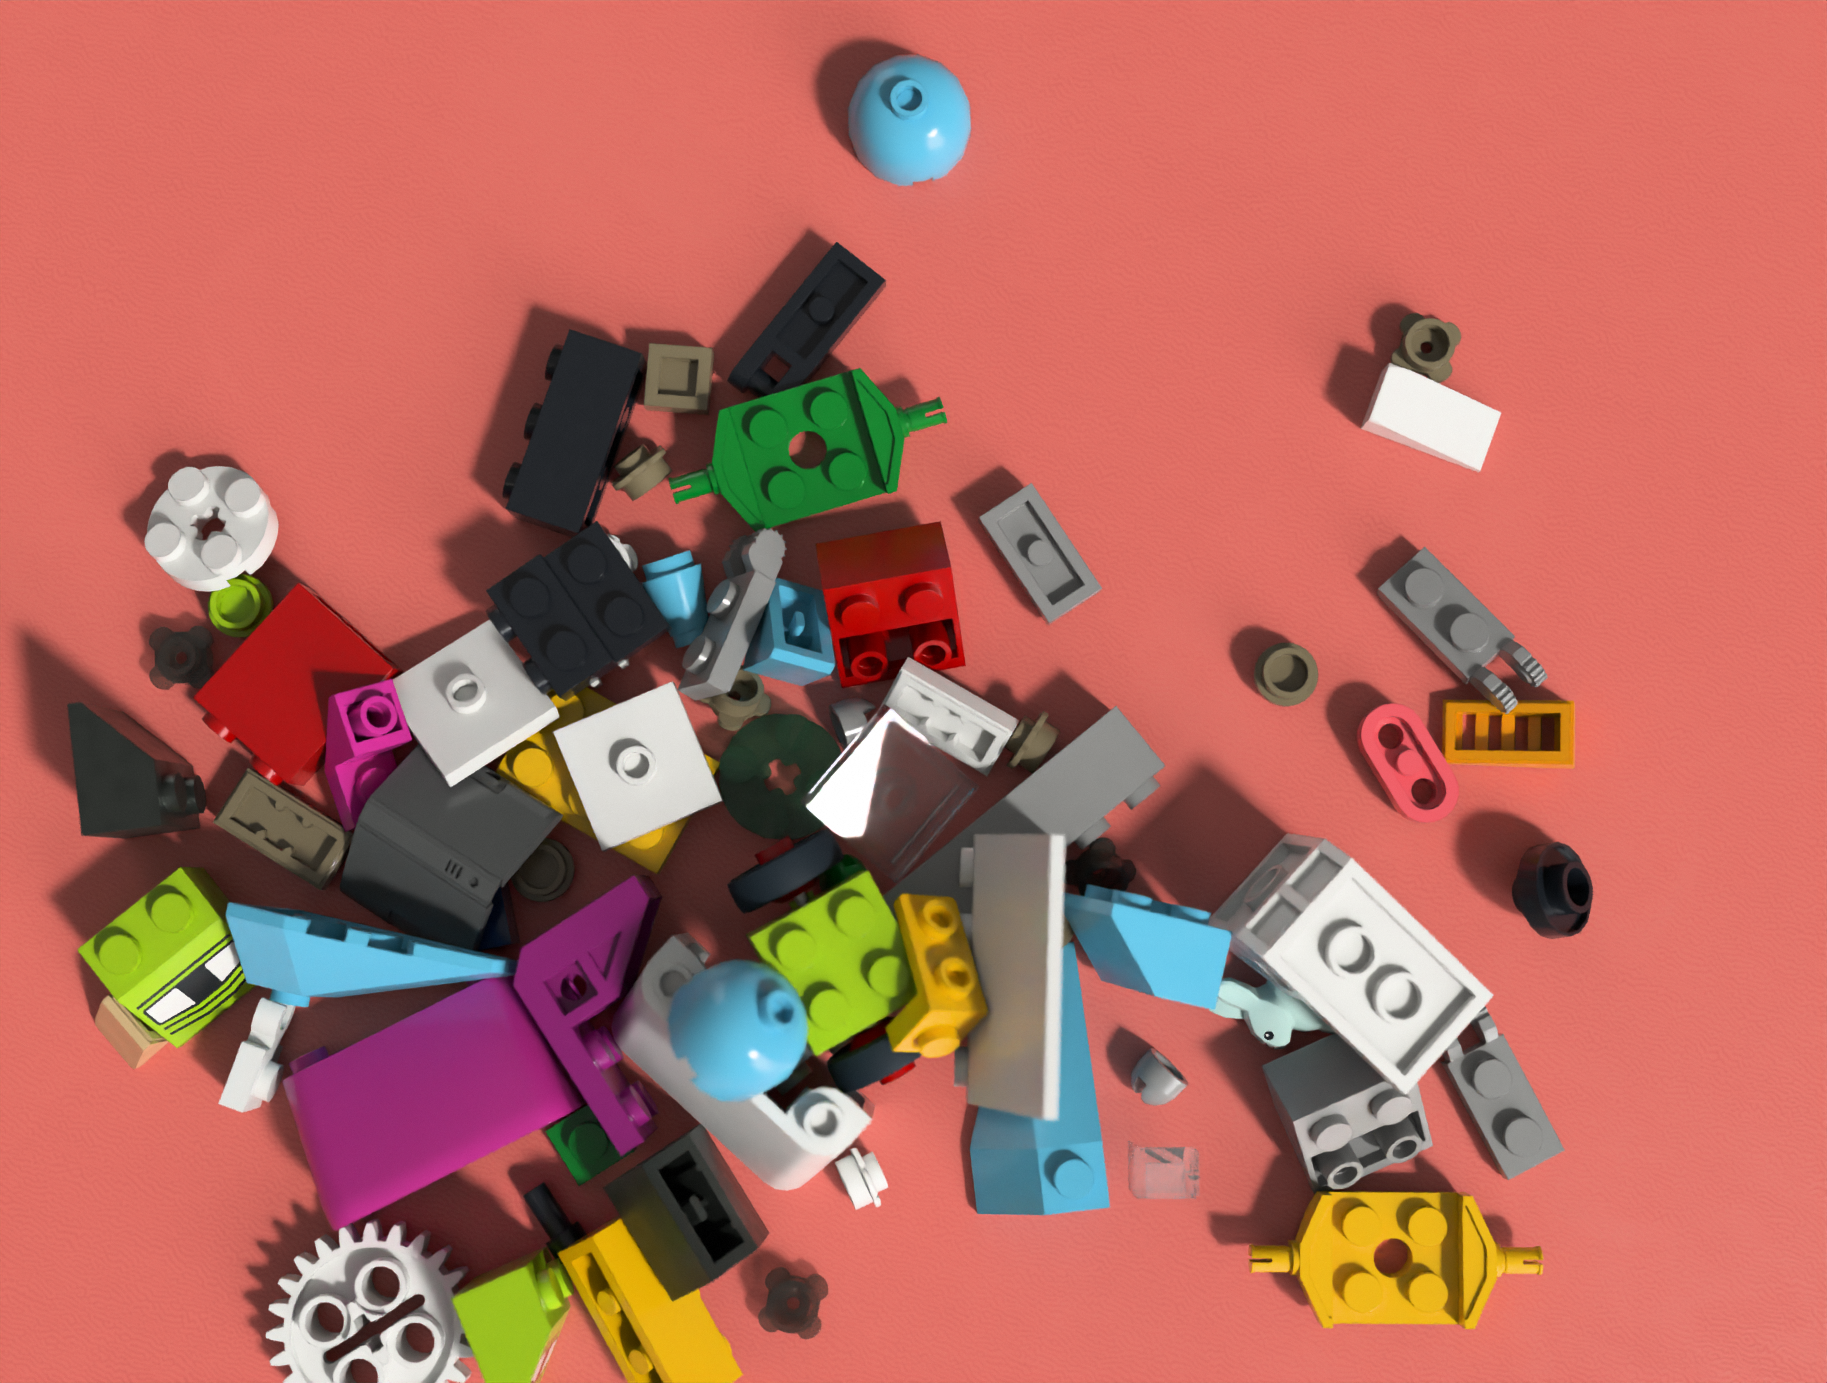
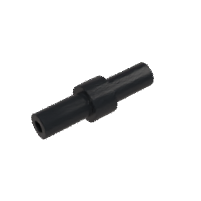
[522,1182,587,1264]

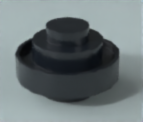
[1512,842,1593,939]

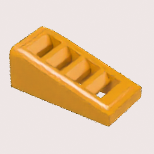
[1442,700,1575,769]

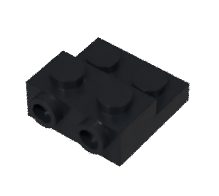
[485,521,672,701]

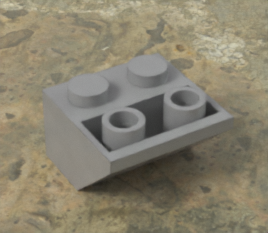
[1262,1033,1433,1195]

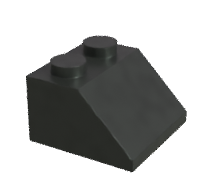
[67,702,206,839]

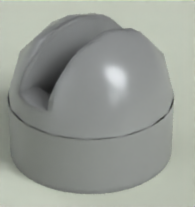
[829,697,881,753]
[1131,1048,1188,1106]

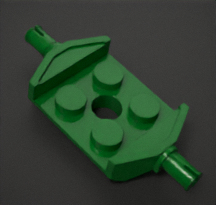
[668,368,947,532]

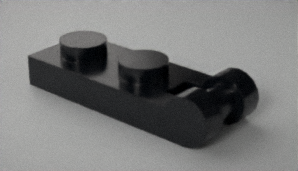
[727,241,886,398]

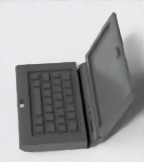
[340,744,563,951]

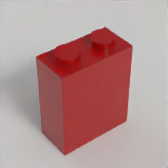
[193,583,404,786]

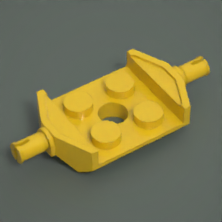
[1248,1191,1543,1329]

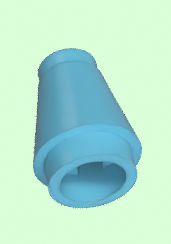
[641,550,709,648]

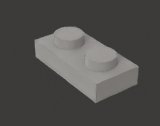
[978,483,1102,626]

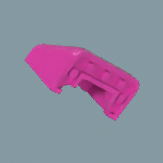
[282,975,587,1231]

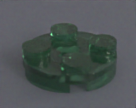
[719,714,846,841]

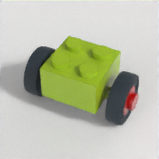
[727,829,922,1093]

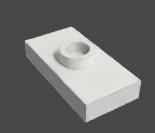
[877,657,1019,776]

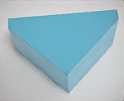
[743,577,835,686]

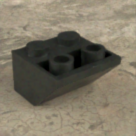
[603,1124,769,1302]

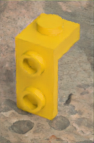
[886,893,989,1057]

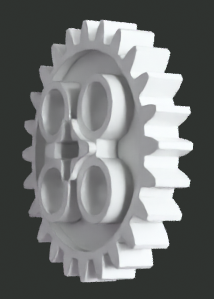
[266,1219,474,1383]

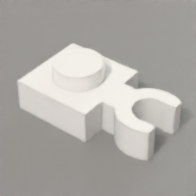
[218,997,296,1113]

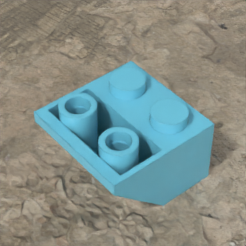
[1063,884,1232,1010]

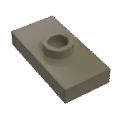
[213,768,354,890]

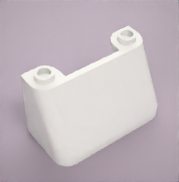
[612,933,875,1191]

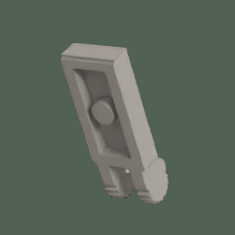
[677,528,787,701]
[1377,547,1548,714]
[1441,1006,1565,1180]

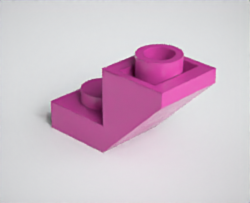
[325,679,412,832]

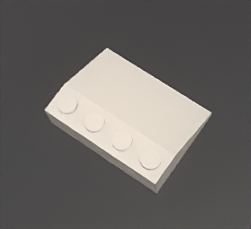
[954,834,1065,1120]

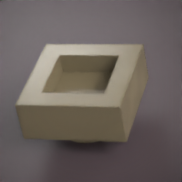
[644,343,714,415]

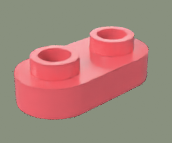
[1357,703,1459,823]

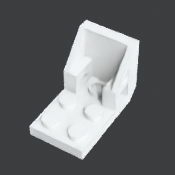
[1208,833,1494,1095]

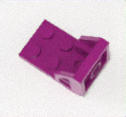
[513,875,662,1156]

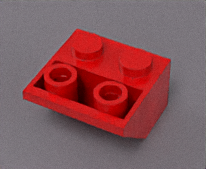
[815,521,966,688]

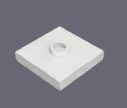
[393,619,560,787]
[553,681,724,851]

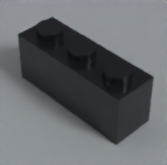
[502,329,647,538]

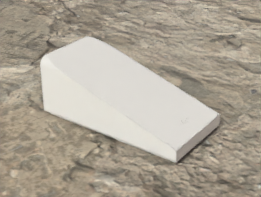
[1361,363,1501,472]

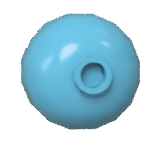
[848,55,971,186]
[668,960,808,1101]

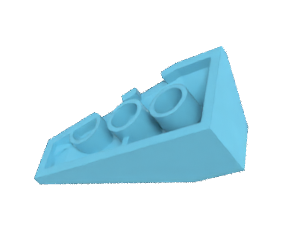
[226,902,519,1007]
[969,942,1110,1215]

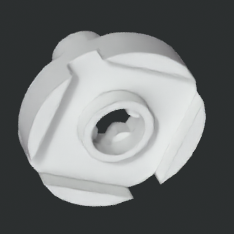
[144,466,279,592]

